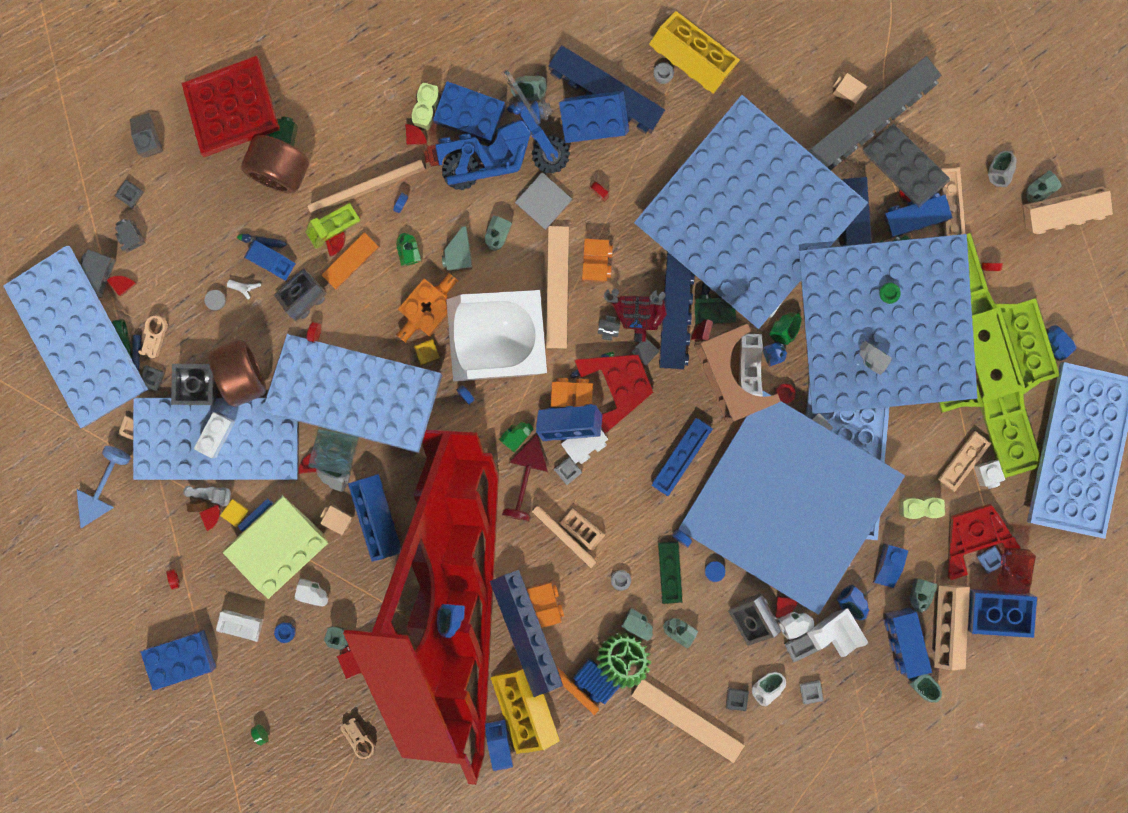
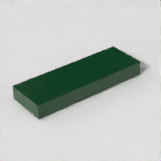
[658,541,683,604]

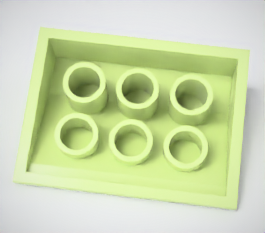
[222,495,328,599]

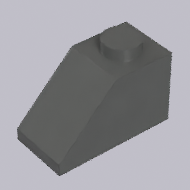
[130,113,163,158]
[80,250,116,298]

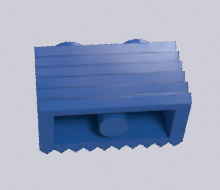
[573,658,620,705]

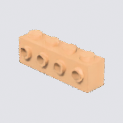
[1023,187,1113,234]
[934,585,970,670]

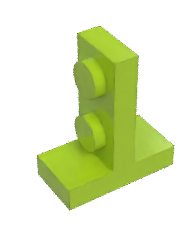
[305,203,360,249]

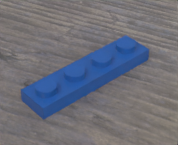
[651,418,713,496]

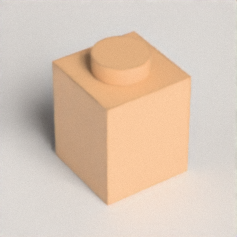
[833,73,867,107]
[320,505,354,535]

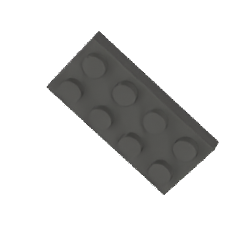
[863,124,950,208]

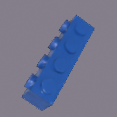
[348,474,401,562]

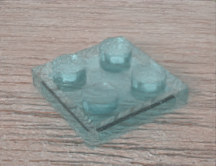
[309,429,358,475]

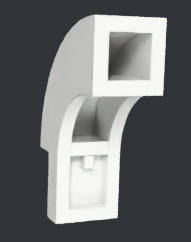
[739,334,763,396]

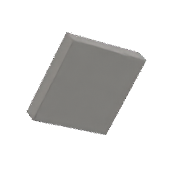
[515,173,572,230]

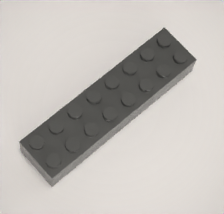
[808,56,942,170]

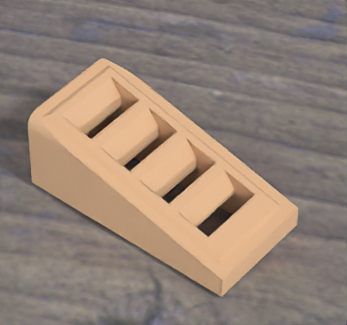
[560,508,605,550]

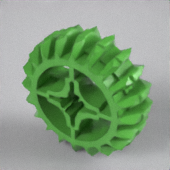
[596,633,651,689]

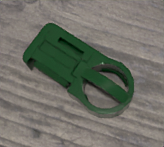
[112,319,132,359]

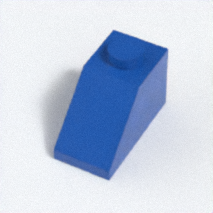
[873,543,908,588]

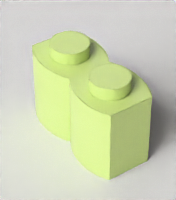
[412,82,440,130]
[898,497,945,519]

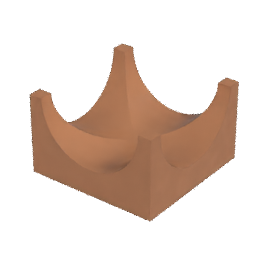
[694,324,781,422]

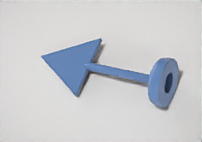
[77,446,131,528]

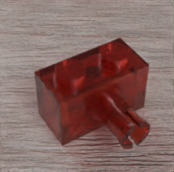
[998,548,1036,595]

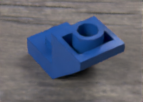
[244,240,296,281]
[485,720,513,771]

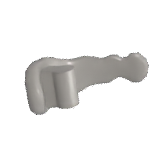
[183,486,231,506]

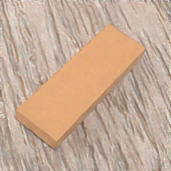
[937,431,991,492]

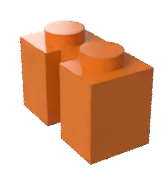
[582,239,613,283]
[551,378,593,407]
[527,581,564,628]

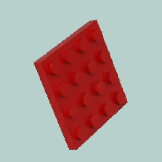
[181,56,280,157]

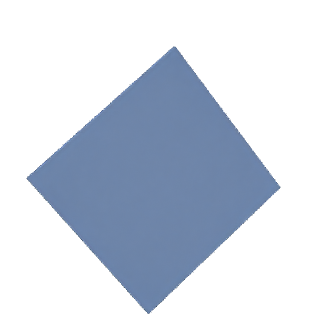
[634,95,868,329]
[799,234,977,414]
[679,391,905,615]

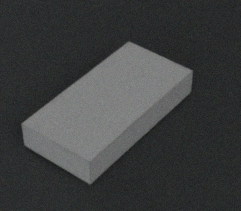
[784,633,830,662]

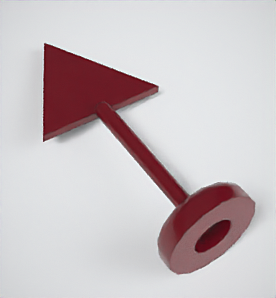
[502,435,548,522]

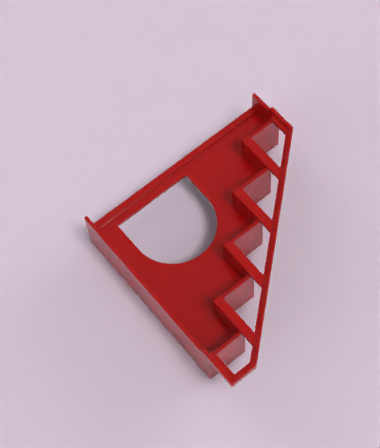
[343,430,499,785]

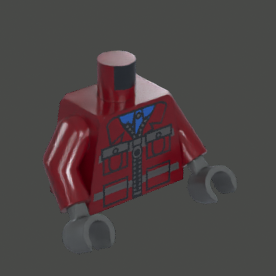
[604,288,667,342]

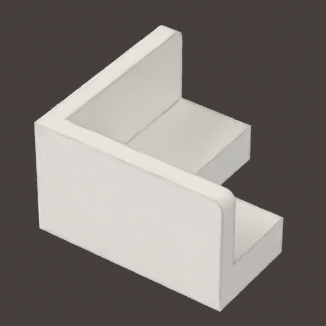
[807,608,868,657]

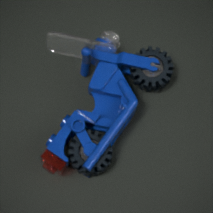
[423,70,570,190]

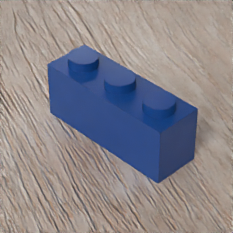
[884,193,953,238]
[536,404,603,441]

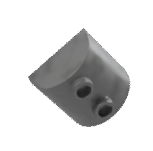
[274,268,327,321]
[171,364,218,405]
[728,594,781,646]

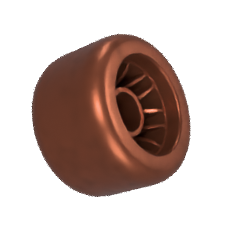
[241,135,309,194]
[208,339,266,407]

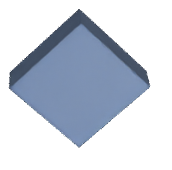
[976,546,1006,574]

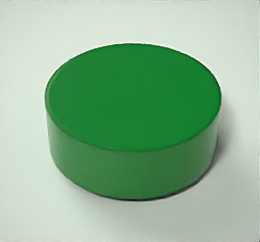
[879,282,901,304]
[251,724,269,746]

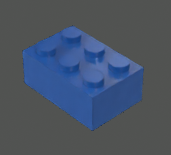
[433,81,506,144]
[559,91,629,143]
[968,589,1037,638]
[883,607,932,679]
[140,630,216,691]

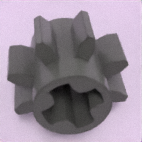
[598,315,620,341]

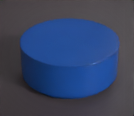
[393,193,409,213]
[456,385,474,405]
[672,529,692,548]
[705,561,725,582]
[274,622,296,643]

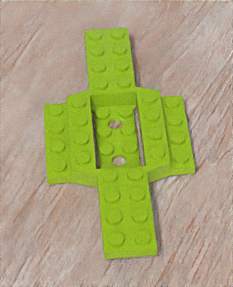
[938,233,1059,478]

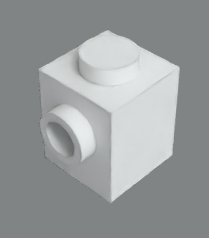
[974,460,1005,489]

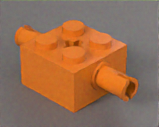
[396,273,458,343]

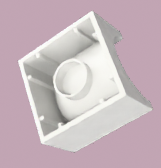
[446,290,547,381]

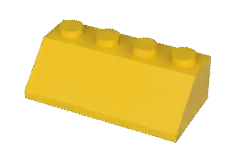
[649,11,740,94]
[490,666,560,754]

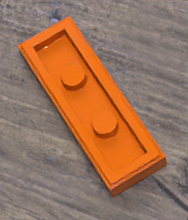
[322,232,379,290]
[556,666,599,715]

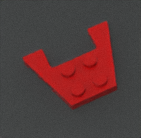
[574,354,654,433]
[948,504,1026,580]

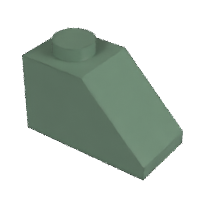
[442,226,473,272]

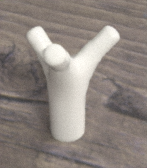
[227,280,261,299]

